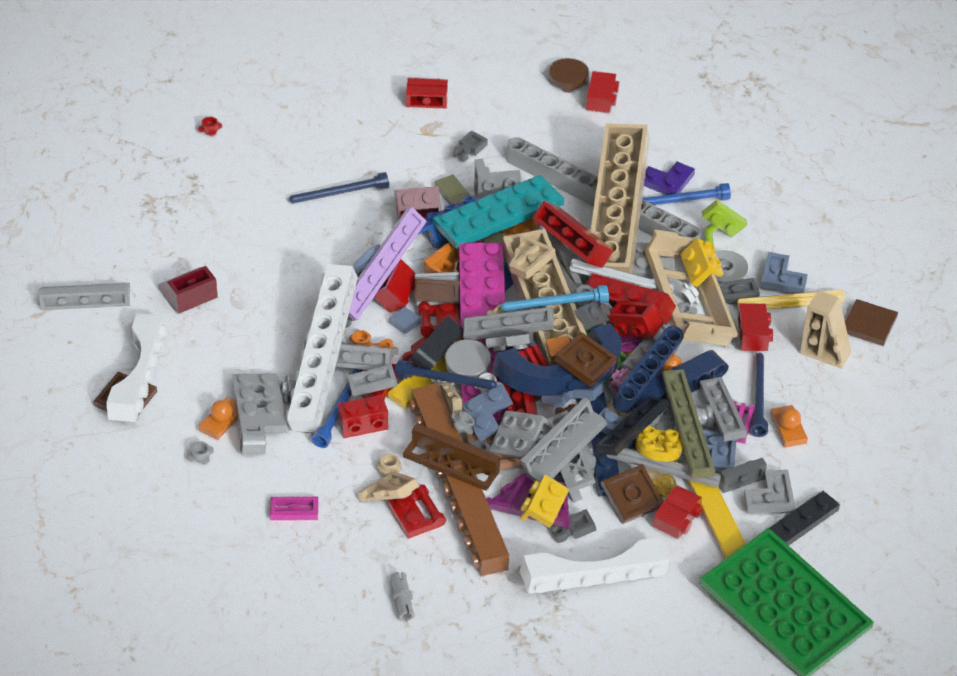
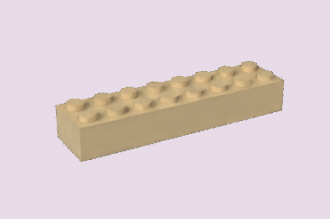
[588,123,650,278]
[503,229,587,366]

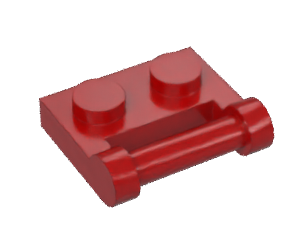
[418,302,460,337]
[388,484,447,539]

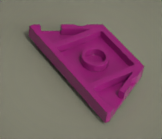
[486,474,570,529]

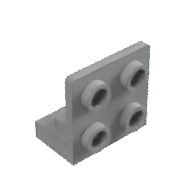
[474,159,521,199]
[490,411,554,465]

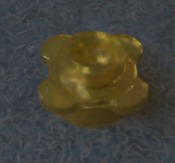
[652,474,676,497]

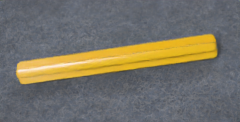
[737,289,845,310]

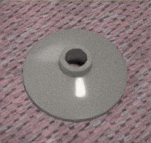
[715,250,748,282]

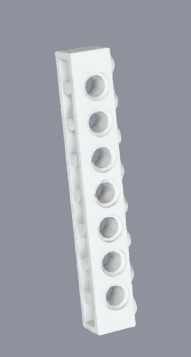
[285,264,358,433]

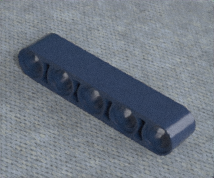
[612,326,684,412]
[633,350,729,409]

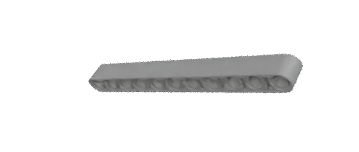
[507,137,700,239]

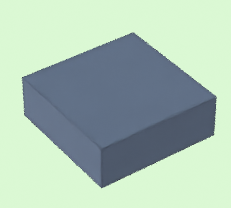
[389,307,421,334]

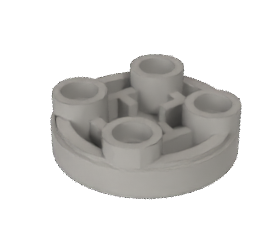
[445,339,491,378]

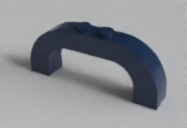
[492,323,622,396]

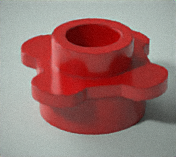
[198,116,222,136]

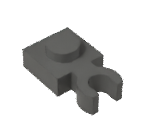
[453,130,488,162]
[551,509,597,543]

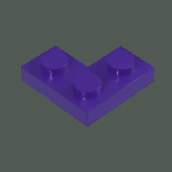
[644,161,695,195]

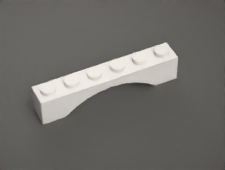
[107,313,167,422]
[520,537,670,594]

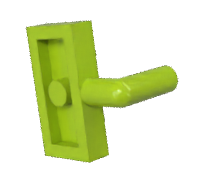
[701,199,748,245]

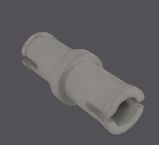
[391,572,415,621]

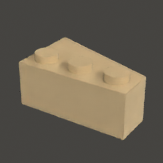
[800,290,852,369]

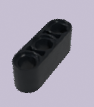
[410,316,463,370]

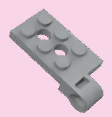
[232,373,287,455]

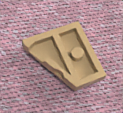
[509,235,556,279]
[441,382,464,415]
[356,471,419,502]

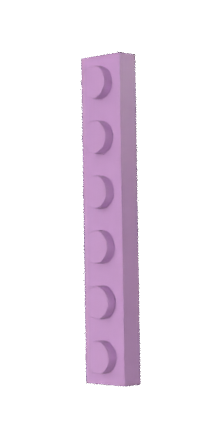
[348,207,427,321]

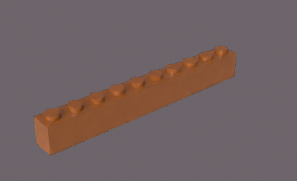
[409,383,509,576]

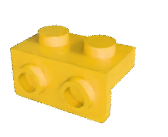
[680,238,724,287]
[520,475,569,528]

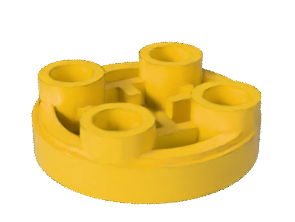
[635,426,683,462]

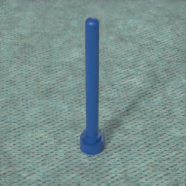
[642,183,731,205]
[311,369,363,448]

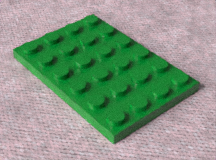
[699,528,874,676]

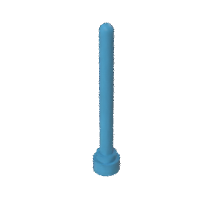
[501,285,609,311]

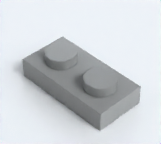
[347,365,397,397]

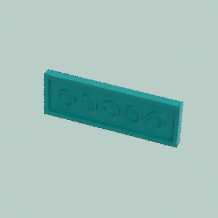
[433,174,565,249]

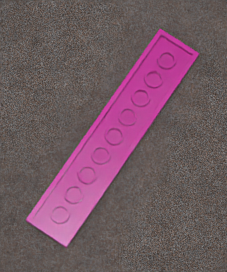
[459,243,508,425]

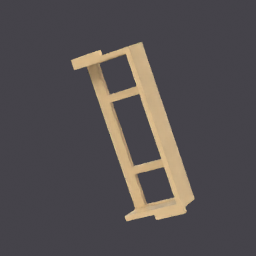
[645,229,738,348]

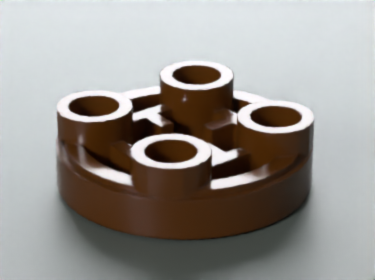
[549,58,589,93]

